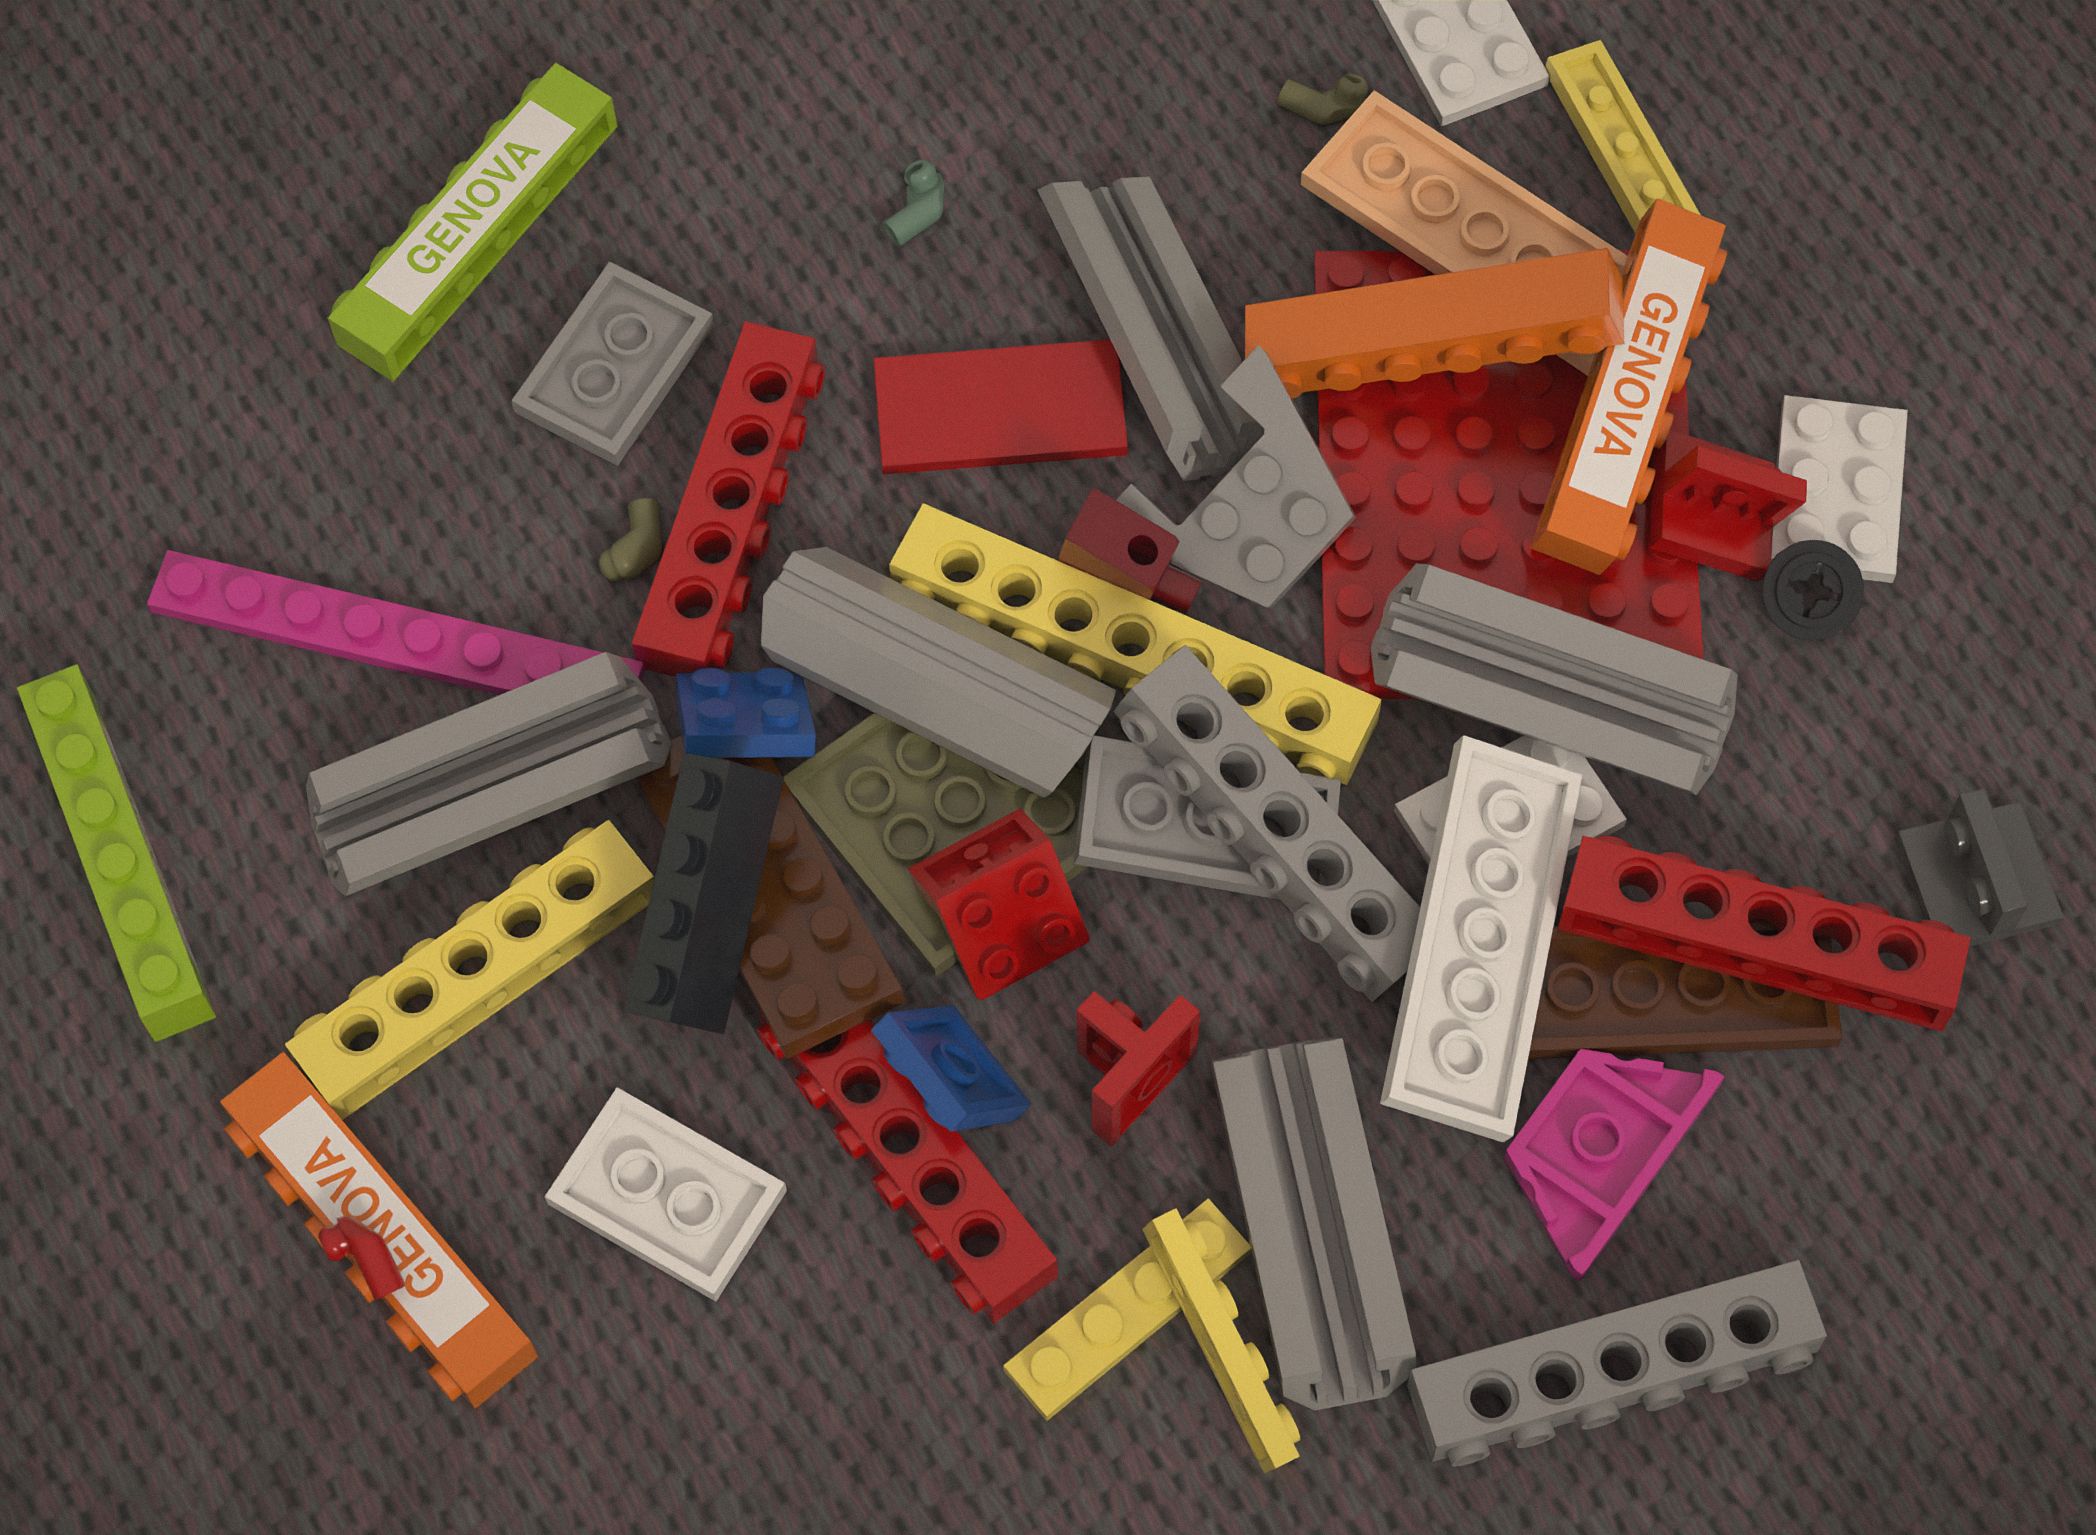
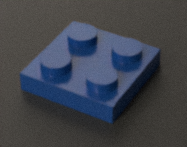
[675,667,816,758]
[871,1005,1032,1132]

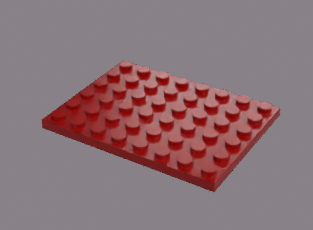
[1314,250,1704,699]

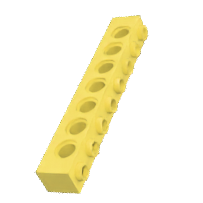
[889,503,1382,785]

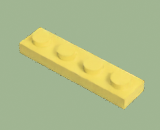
[1545,40,1700,233]
[1003,1198,1252,1421]
[1142,1208,1300,1473]

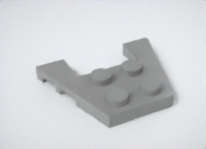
[1116,345,1356,609]

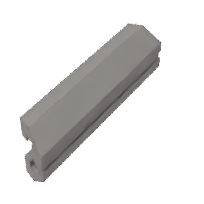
[1038,176,1264,481]
[761,547,1116,798]
[1370,563,1738,795]
[306,652,672,896]
[1210,1037,1416,1411]

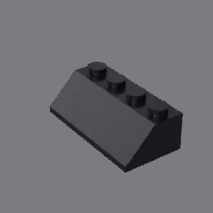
[623,753,784,1034]

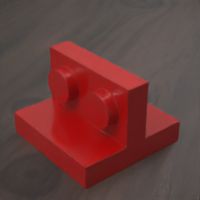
[1649,430,1807,581]
[1076,991,1200,1147]

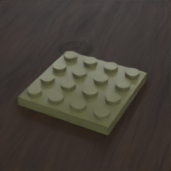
[784,713,1088,977]

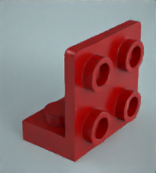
[908,808,1089,1000]

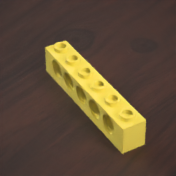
[285,820,654,1120]

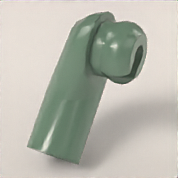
[882,160,945,248]

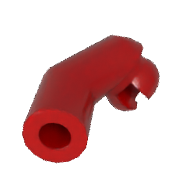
[318,1216,406,1300]

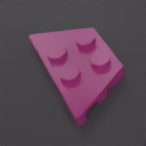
[1504,1049,1725,1282]

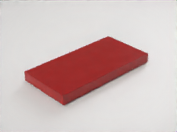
[874,339,1128,475]

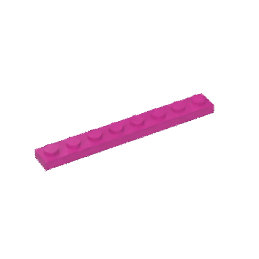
[147,550,645,695]

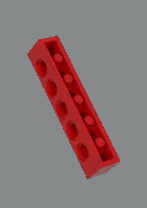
[632,321,825,677]
[1557,835,1971,1032]
[756,1006,1058,1324]

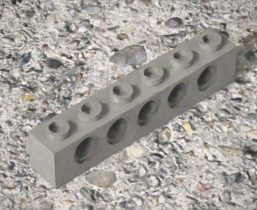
[1113,645,1420,1002]
[1407,1260,1827,1467]

